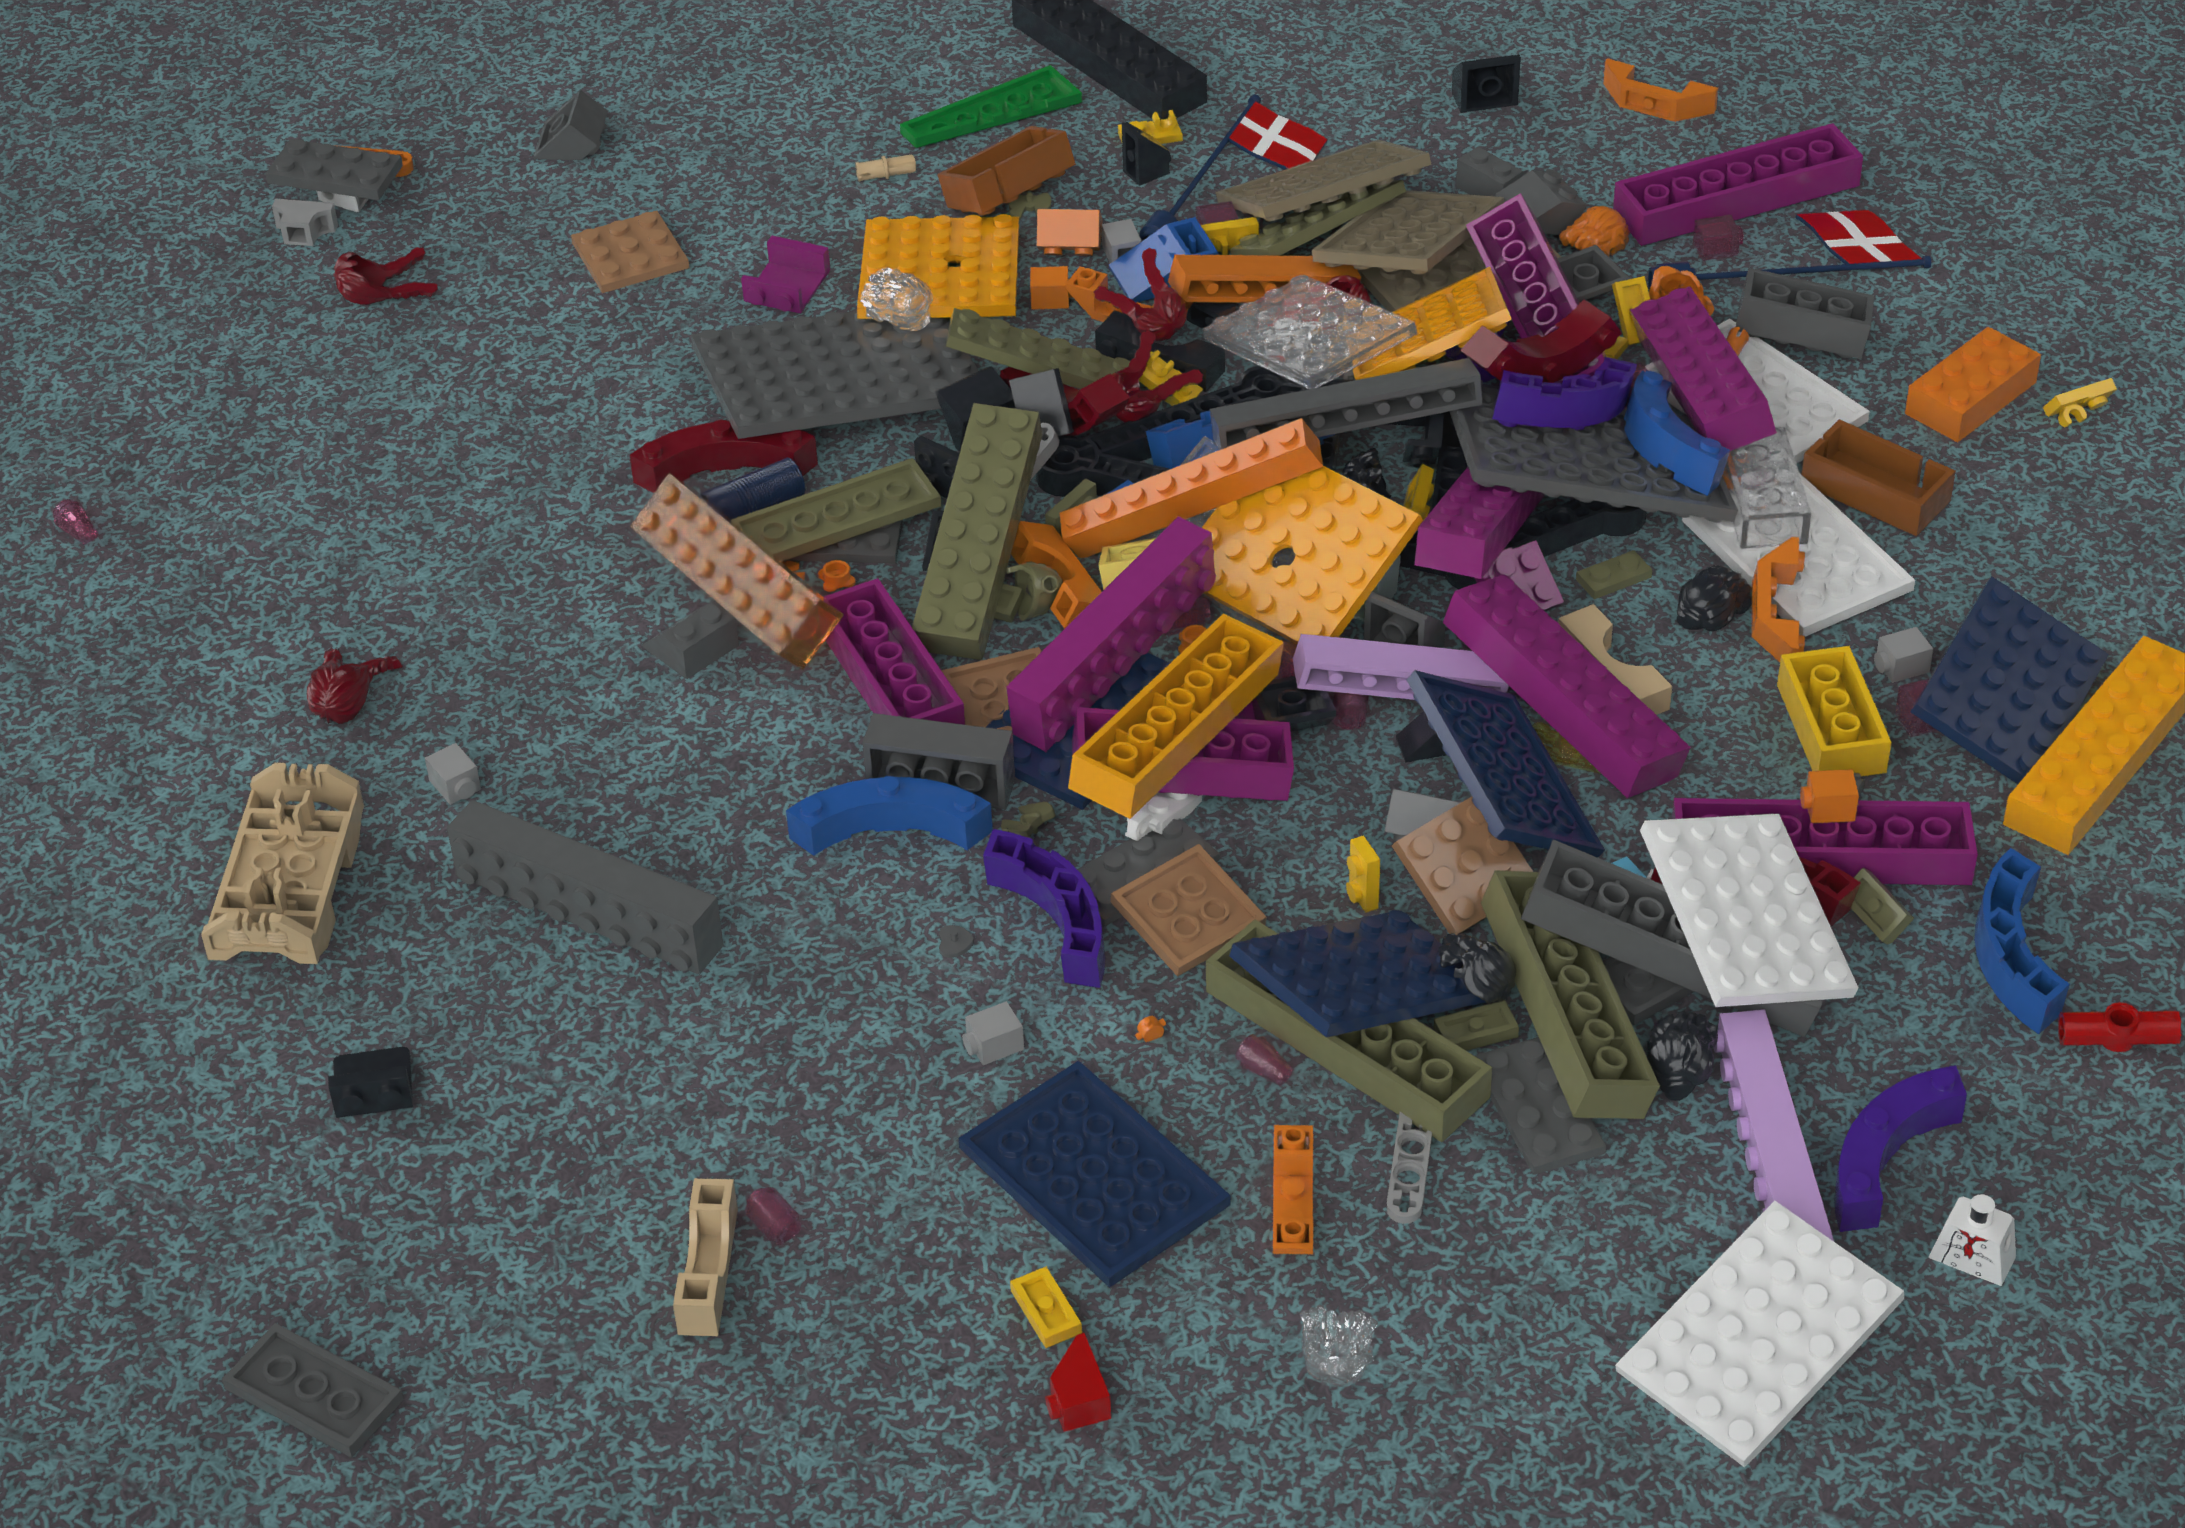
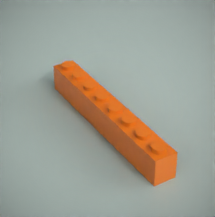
[1060,418,1323,558]

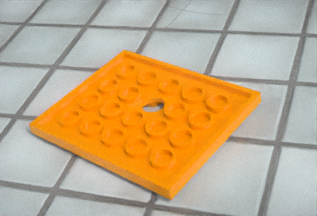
[857,214,1019,319]
[1345,266,1512,380]
[1202,466,1423,645]

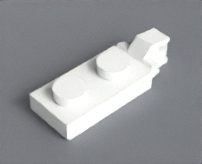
[1125,792,1202,841]

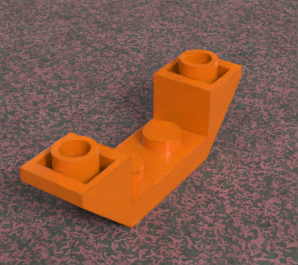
[1603,58,1718,122]
[1066,266,1193,322]
[1752,537,1805,662]
[1273,1125,1313,1254]

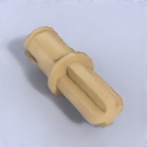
[855,155,916,182]

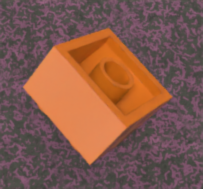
[1037,209,1103,256]

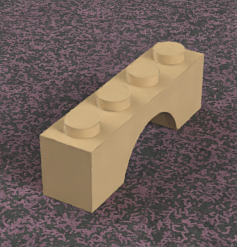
[1558,604,1672,715]
[673,1178,738,1336]

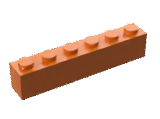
[1168,255,1361,303]

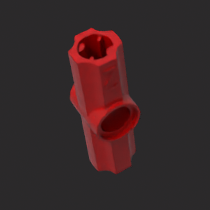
[2058,1002,2182,1052]

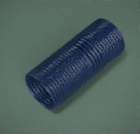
[699,457,806,532]

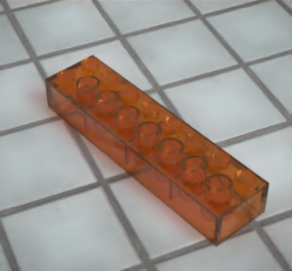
[630,473,844,670]

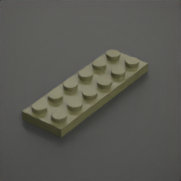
[1229,180,1406,256]
[946,308,1130,389]
[730,458,941,570]

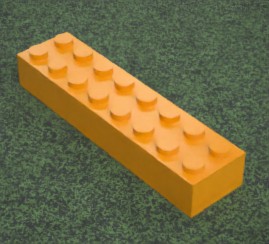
[1068,613,1284,819]
[2003,636,2185,855]

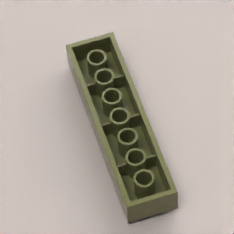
[912,403,1043,660]
[1481,870,1660,1119]
[1206,919,1492,1142]

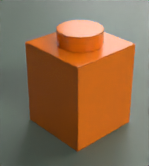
[1030,266,1073,309]
[1800,769,1859,823]

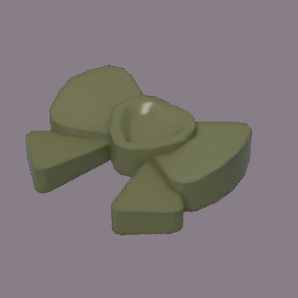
[1008,192,1051,220]
[1001,802,1056,838]

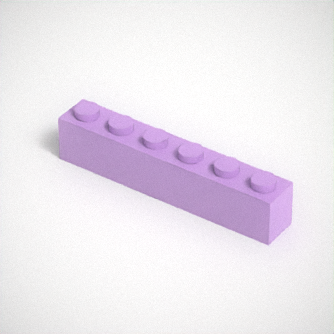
[1293,634,1509,700]

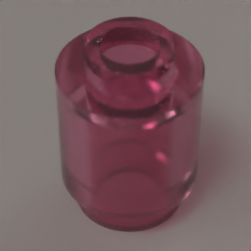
[1332,692,1369,730]
[745,1187,802,1245]

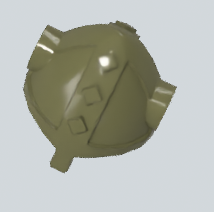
[1006,562,1063,621]

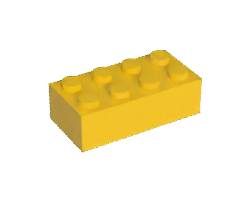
[1777,646,1891,776]

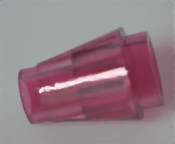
[53,499,98,545]
[1235,1034,1294,1086]

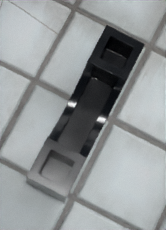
[1095,310,1225,392]

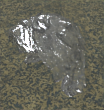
[860,267,933,331]
[1299,1304,1378,1387]

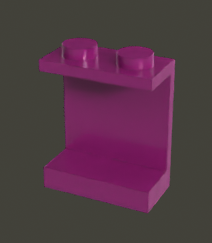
[741,235,830,314]

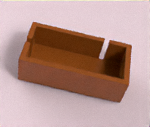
[937,126,1076,216]
[1801,419,1956,537]

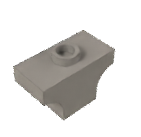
[272,199,338,246]

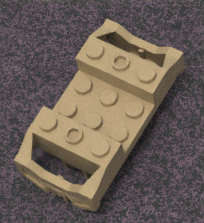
[201,763,364,964]

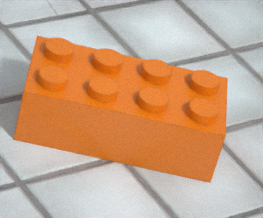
[1905,327,2041,443]

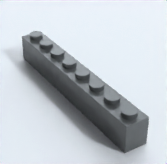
[1210,358,1483,450]

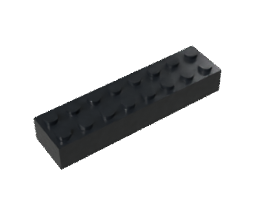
[1012,0,1207,120]

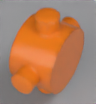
[1135,1016,1166,1042]

